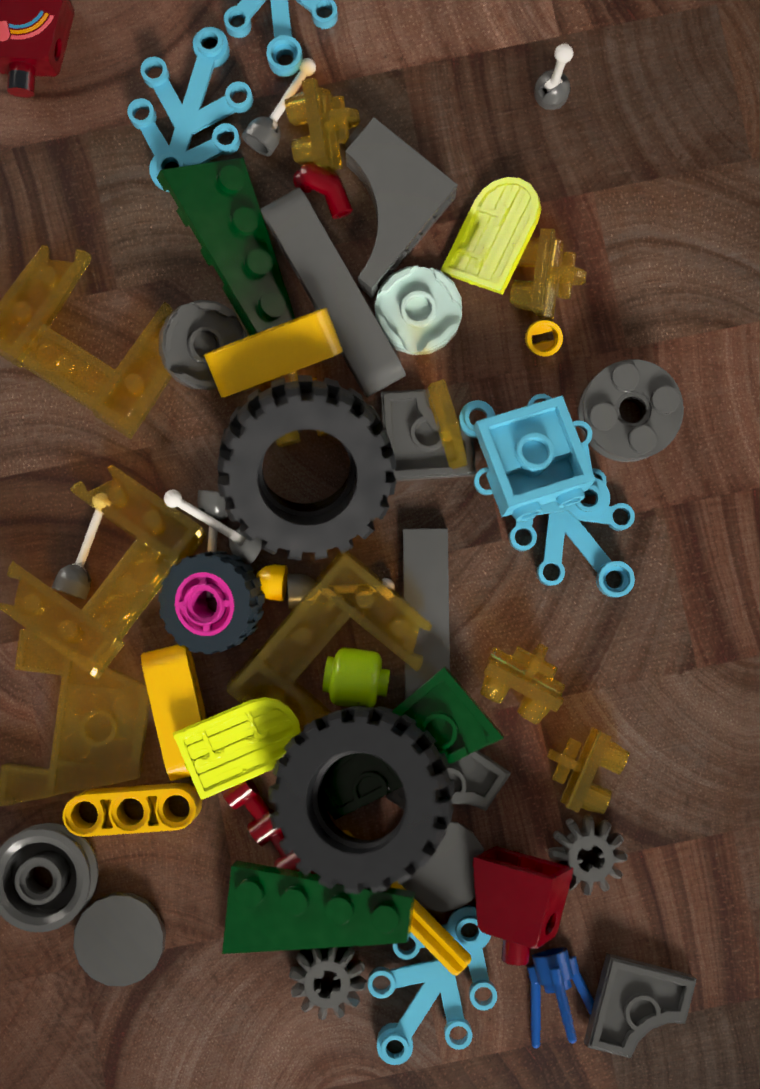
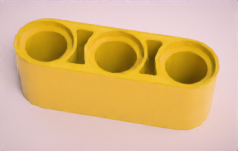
[204,308,343,398]
[141,644,207,781]
[63,783,202,837]

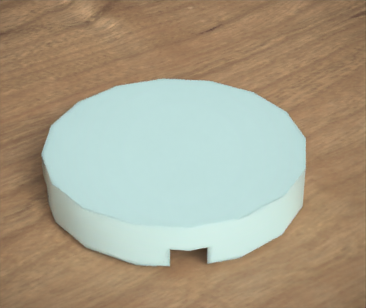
[375,266,462,355]

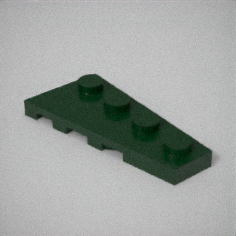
[156,158,295,336]
[322,666,505,820]
[222,860,415,954]

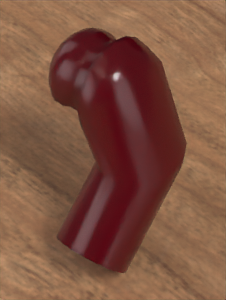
[293,163,353,219]

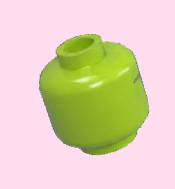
[322,647,390,708]

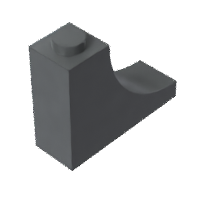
[345,117,458,298]

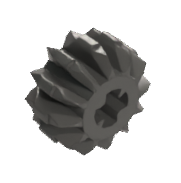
[548,815,628,895]
[289,946,367,1021]

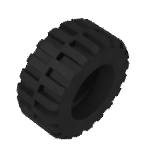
[217,375,396,560]
[268,705,455,894]

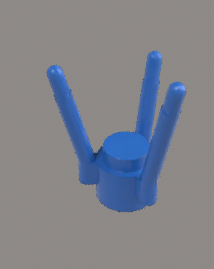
[527,947,594,1048]

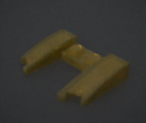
[0,245,173,439]
[0,465,207,680]
[226,551,432,732]

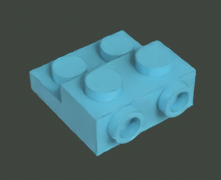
[473,396,595,521]

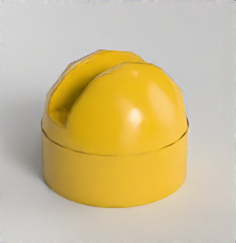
[525,320,563,356]
[256,564,288,601]

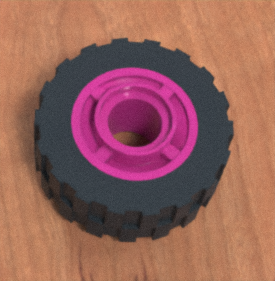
[158,551,265,654]

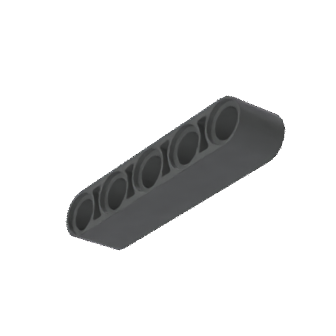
[260,187,406,398]

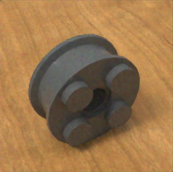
[578,359,684,462]
[0,823,99,932]

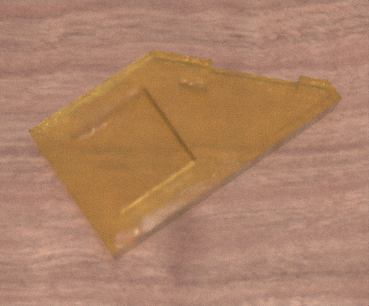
[426,379,468,470]

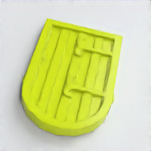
[440,177,541,295]
[173,697,301,800]

